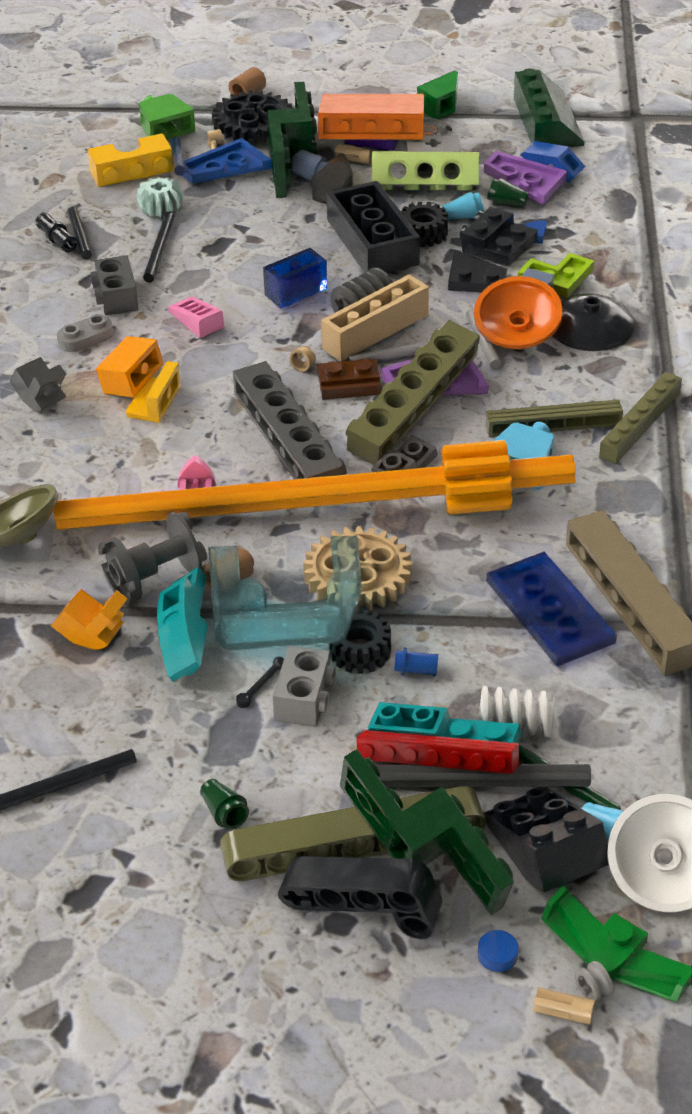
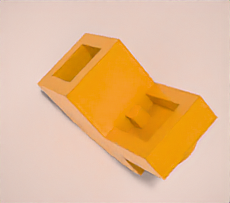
[51,589,128,650]

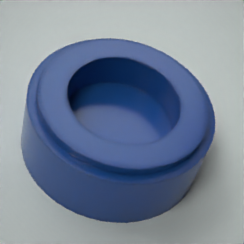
[478,930,519,972]

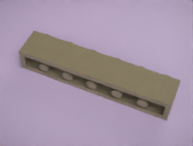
[566,510,692,676]

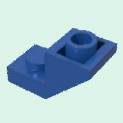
[520,141,586,183]

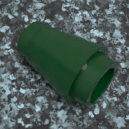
[487,178,529,208]
[200,779,249,829]

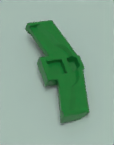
[541,885,692,1002]

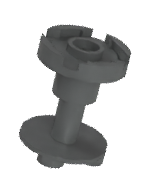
[98,512,207,605]

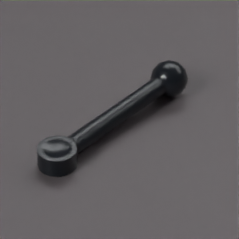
[236,656,284,708]

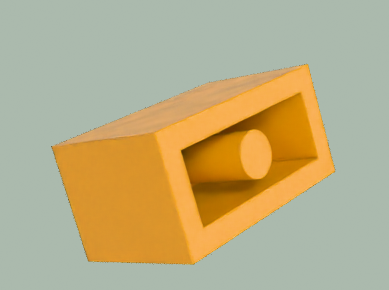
[96,336,164,398]

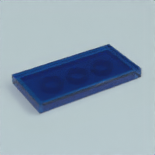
[486,552,617,667]

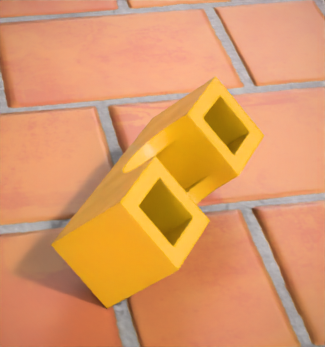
[87,133,174,187]

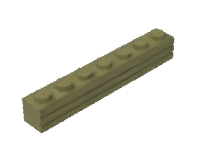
[599,372,682,464]
[486,399,623,437]

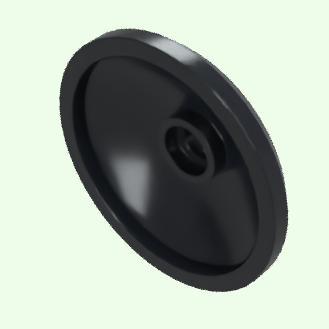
[552,293,634,351]

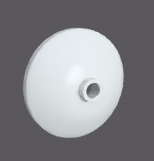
[607,794,692,913]

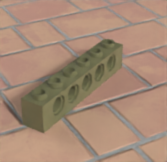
[346,320,480,465]

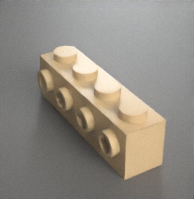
[321,274,429,362]

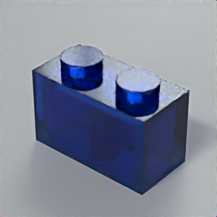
[263,248,327,309]

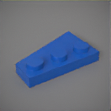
[182,138,272,184]

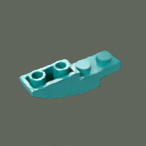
[157,567,208,682]
[368,702,522,743]

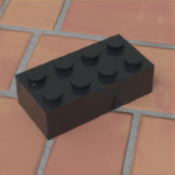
[326,181,420,273]

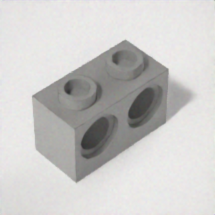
[273,645,336,727]

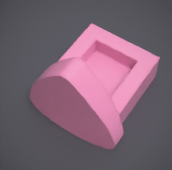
[177,456,216,490]

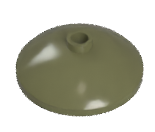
[0,484,59,547]

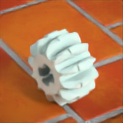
[137,177,183,218]

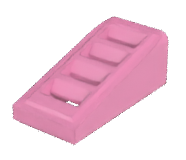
[168,297,224,338]

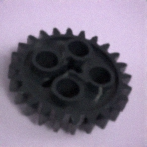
[212,90,294,143]

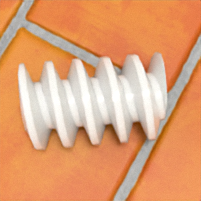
[479,686,555,737]

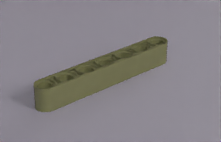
[220,786,486,881]

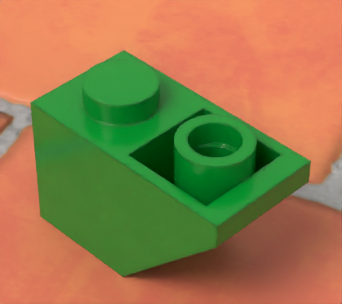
[417,70,458,121]

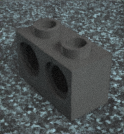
[91,255,139,315]

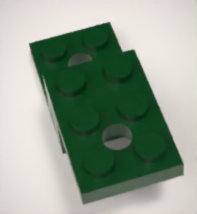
[267,82,318,198]
[340,749,514,915]

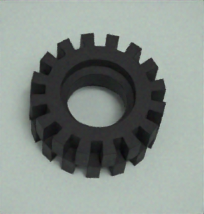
[401,202,448,247]
[328,609,391,674]

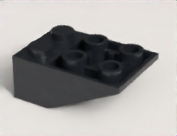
[483,787,609,893]

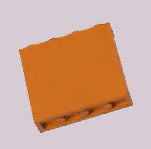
[318,94,424,140]

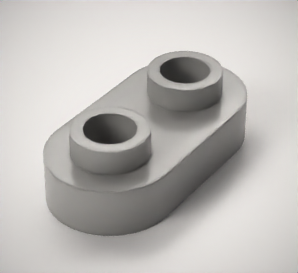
[57,314,113,352]

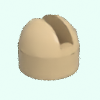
[289,346,316,372]

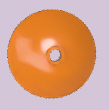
[474,276,562,349]

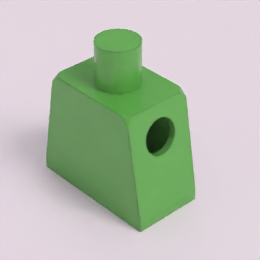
[139,94,195,140]

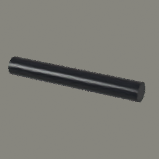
[67,206,92,259]

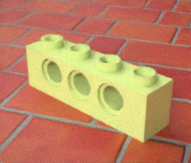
[372,151,479,190]

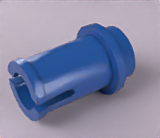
[394,647,439,676]

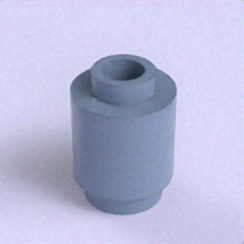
[291,150,331,183]

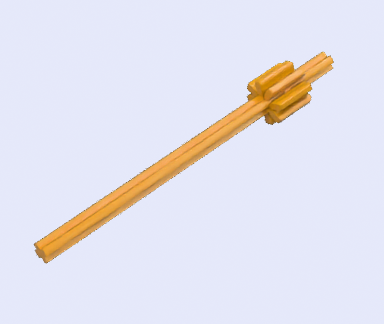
[54,440,576,530]

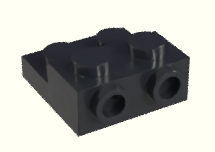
[460,207,538,266]

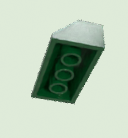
[514,68,585,147]

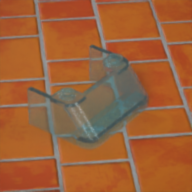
[208,535,362,650]

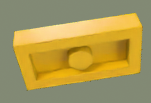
[126,361,181,423]

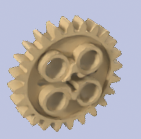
[303,526,412,612]

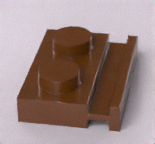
[317,359,382,400]

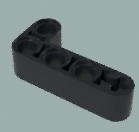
[278,856,443,940]

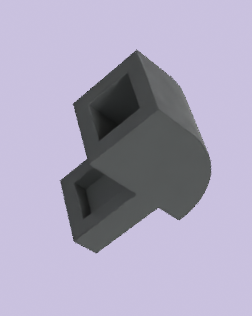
[10,357,66,412]

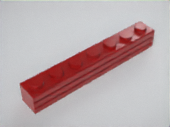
[356,730,519,774]

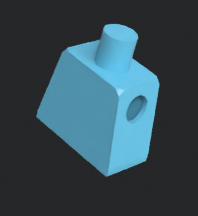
[493,422,554,490]

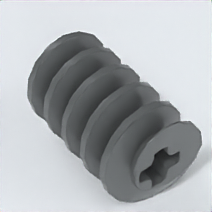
[331,268,393,313]

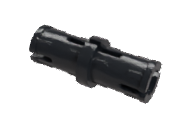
[35,212,78,253]

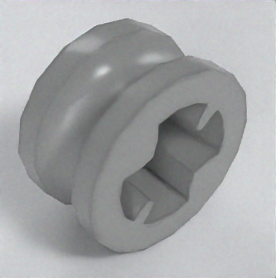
[575,961,614,1003]

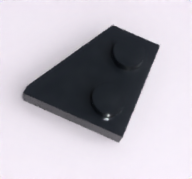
[448,250,507,293]

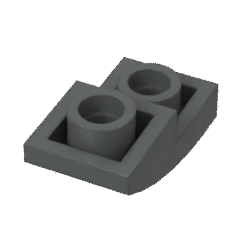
[371,435,438,472]

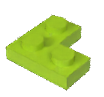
[517,253,594,298]

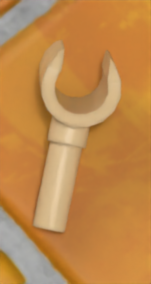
[207,129,223,150]

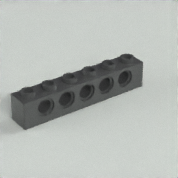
[233,361,347,479]

